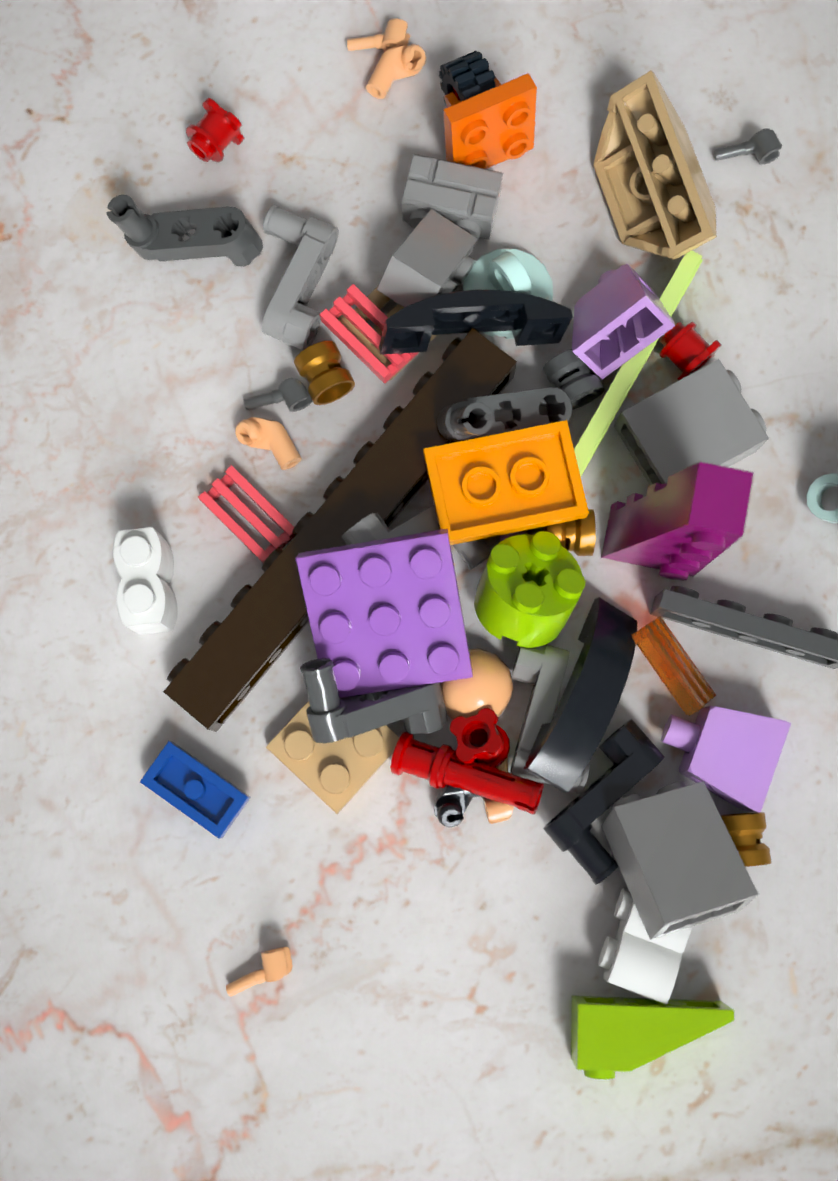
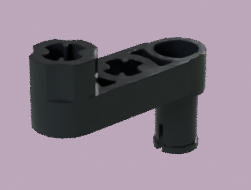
[543,719,665,884]

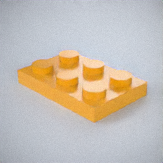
[423,420,589,545]

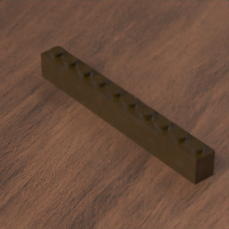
[163,328,517,732]

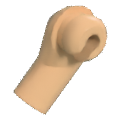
[235,417,302,470]

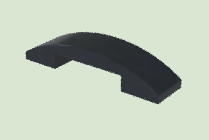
[379,290,573,355]
[524,597,637,792]

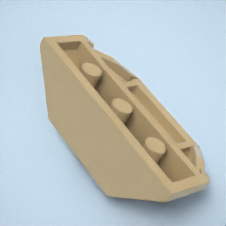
[593,70,717,260]

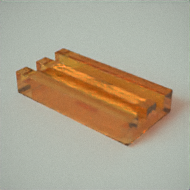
[632,616,716,716]

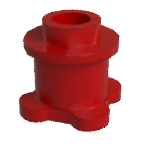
[186,98,244,162]
[659,322,722,381]
[450,708,510,768]

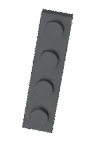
[650,586,838,669]

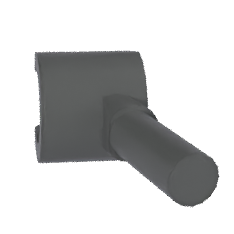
[714,128,782,165]
[244,378,312,412]

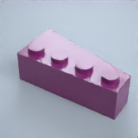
[601,462,754,580]

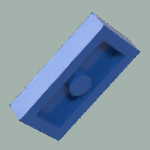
[140,741,251,839]

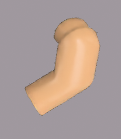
[366,44,426,99]

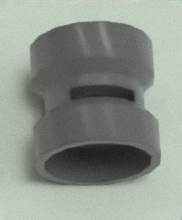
[543,349,605,410]

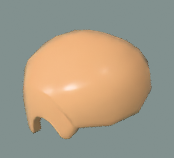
[441,648,513,720]

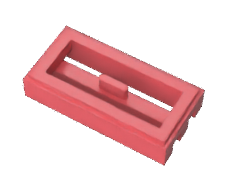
[319,284,418,384]
[198,465,295,564]

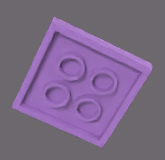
[296,528,473,698]

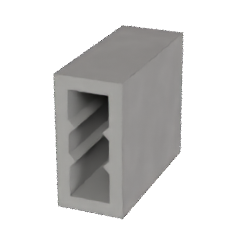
[614,359,769,485]
[601,781,759,940]

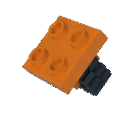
[439,51,537,169]

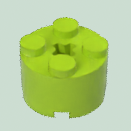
[474,531,586,648]

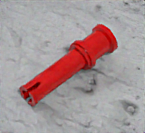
[390,731,544,815]

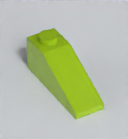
[571,995,734,1079]

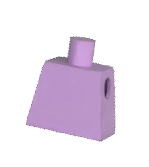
[572,264,675,379]
[661,706,791,813]

